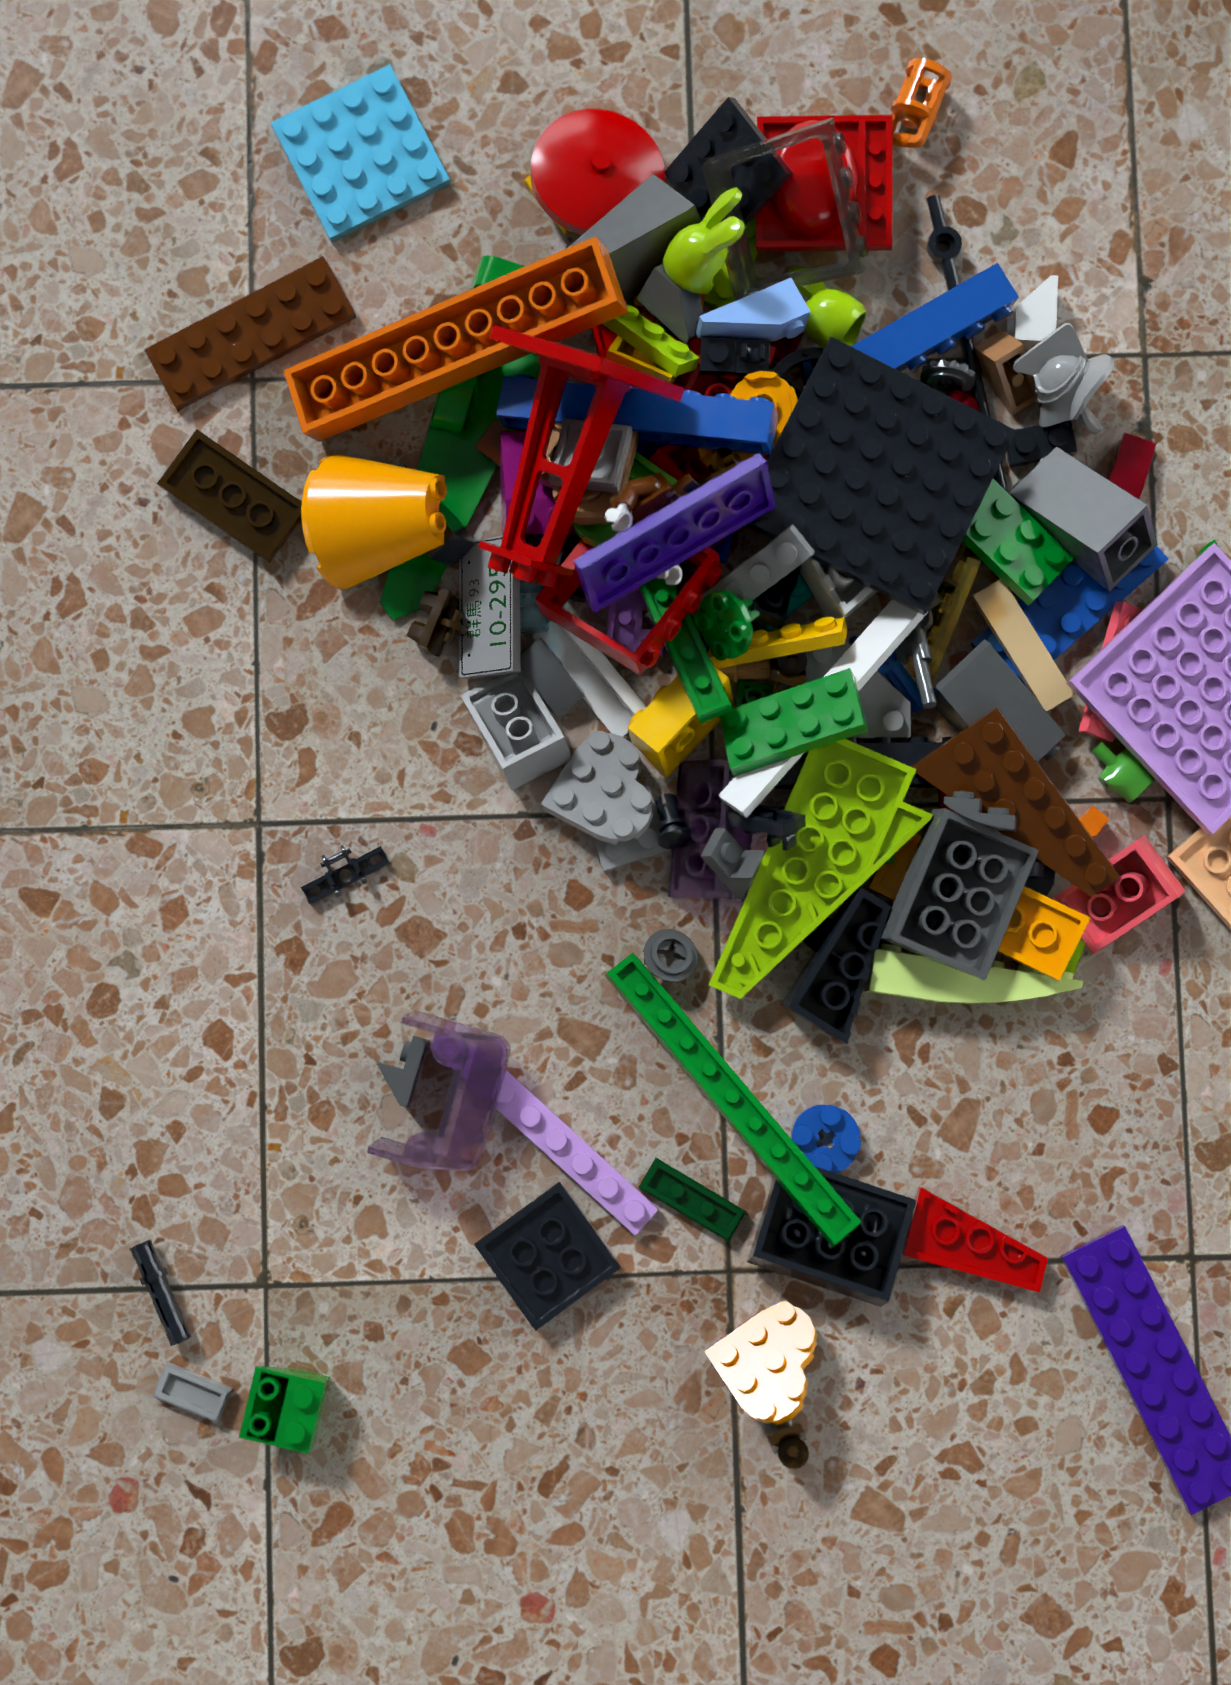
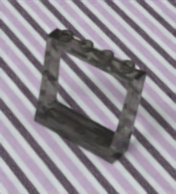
[702,118,869,301]

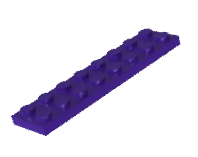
[1061,1225,1231,1515]

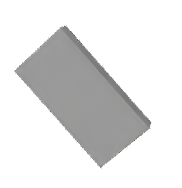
[152,1362,233,1423]

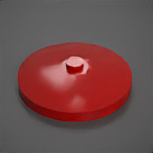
[530,109,665,235]

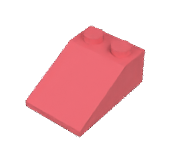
[1053,835,1185,955]

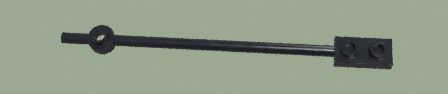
[926,194,1010,589]

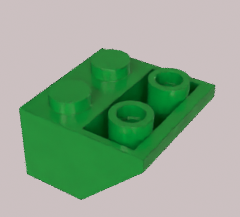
[238,1366,330,1454]

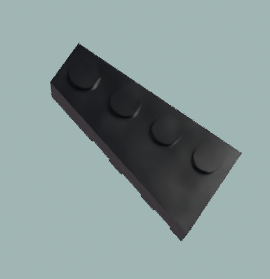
[781,888,891,1044]

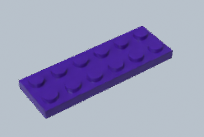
[574,453,776,613]

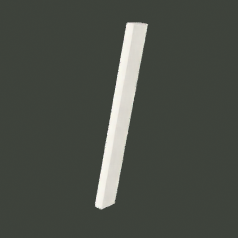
[718,599,928,818]

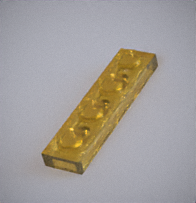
[913,556,982,688]

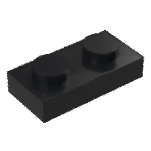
[1006,420,1078,468]

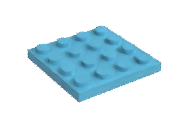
[270,64,451,243]

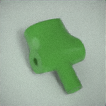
[1092,742,1154,803]

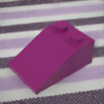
[500,431,575,535]

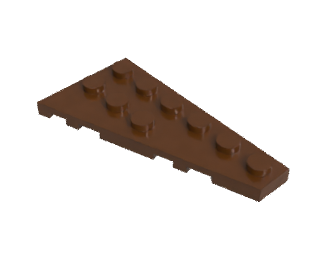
[911,706,1120,897]

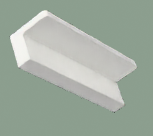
[533,606,647,737]

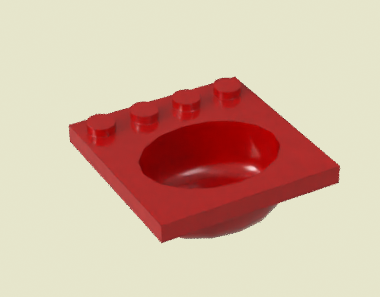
[756,115,893,252]

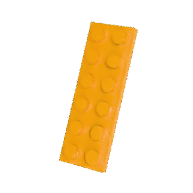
[869,834,1091,982]

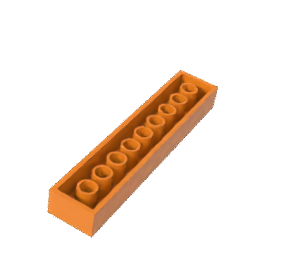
[283,236,629,442]

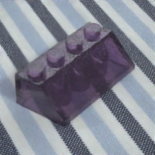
[668,759,752,902]

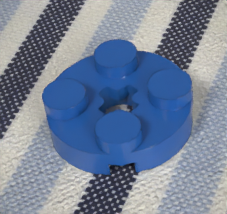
[791,1105,861,1173]

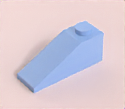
[696,278,810,341]

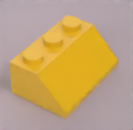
[627,667,735,778]

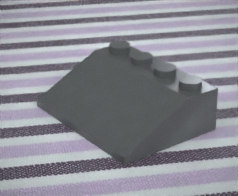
[881,808,1039,980]

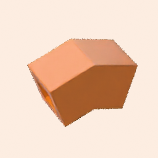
[1079,806,1110,837]

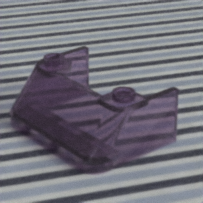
[367,1010,511,1171]

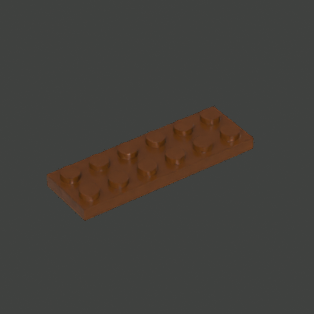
[144,256,356,411]

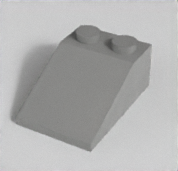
[460,668,572,791]

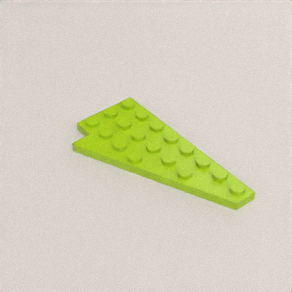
[709,739,933,999]

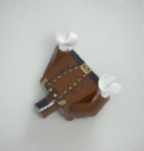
[605,473,700,585]

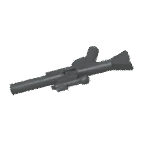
[894,592,943,709]

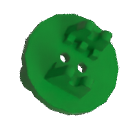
[694,590,760,660]

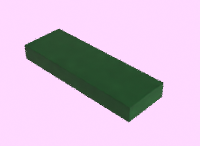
[638,1157,746,1242]

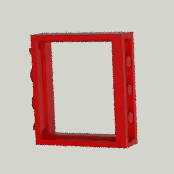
[535,540,721,676]

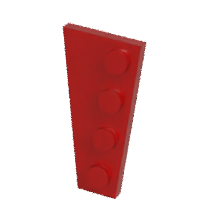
[902,1186,1048,1293]

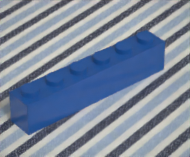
[851,263,1019,372]

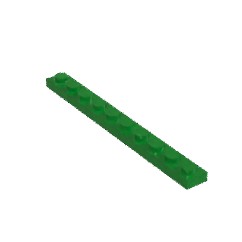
[605,953,861,1247]

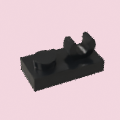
[699,337,770,377]
[728,804,806,851]

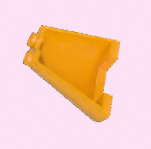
[301,454,447,590]

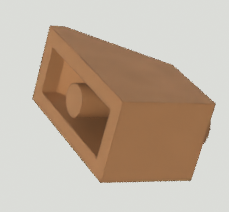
[974,330,1038,416]

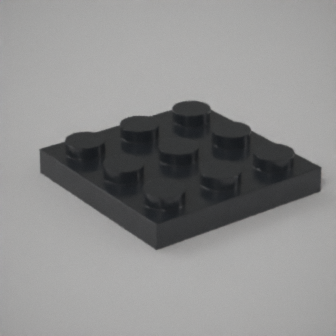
[665,97,794,228]
[474,1181,621,1331]

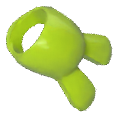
[663,187,744,295]
[786,266,867,348]

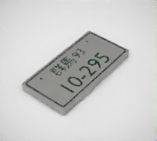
[459,536,520,679]

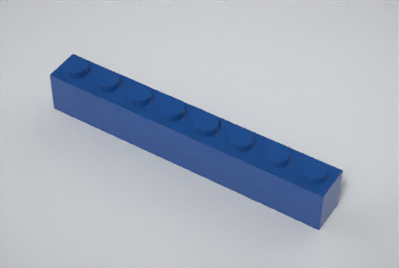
[496,374,778,455]

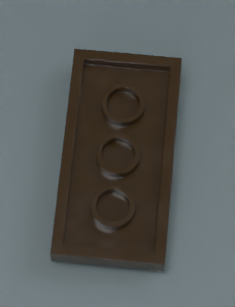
[157,429,302,563]

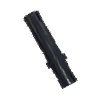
[129,1239,192,1346]

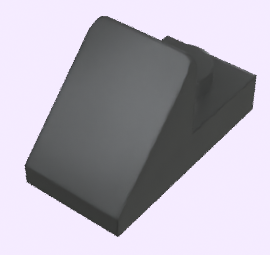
[701,828,765,899]
[376,1036,429,1108]

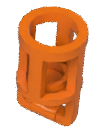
[890,58,953,148]

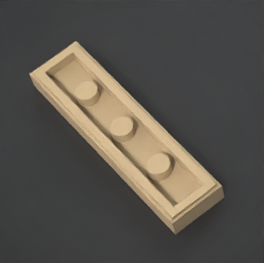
[971,579,1075,712]

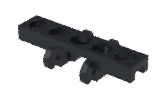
[301,845,390,905]

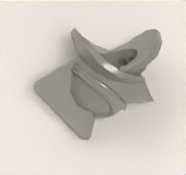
[1013,323,1115,434]

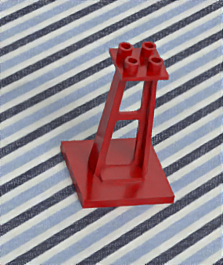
[478,325,685,588]

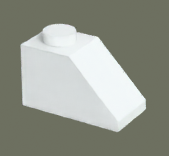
[1004,275,1058,351]

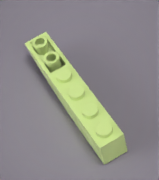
[865,944,1083,1004]

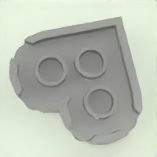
[540,731,653,845]

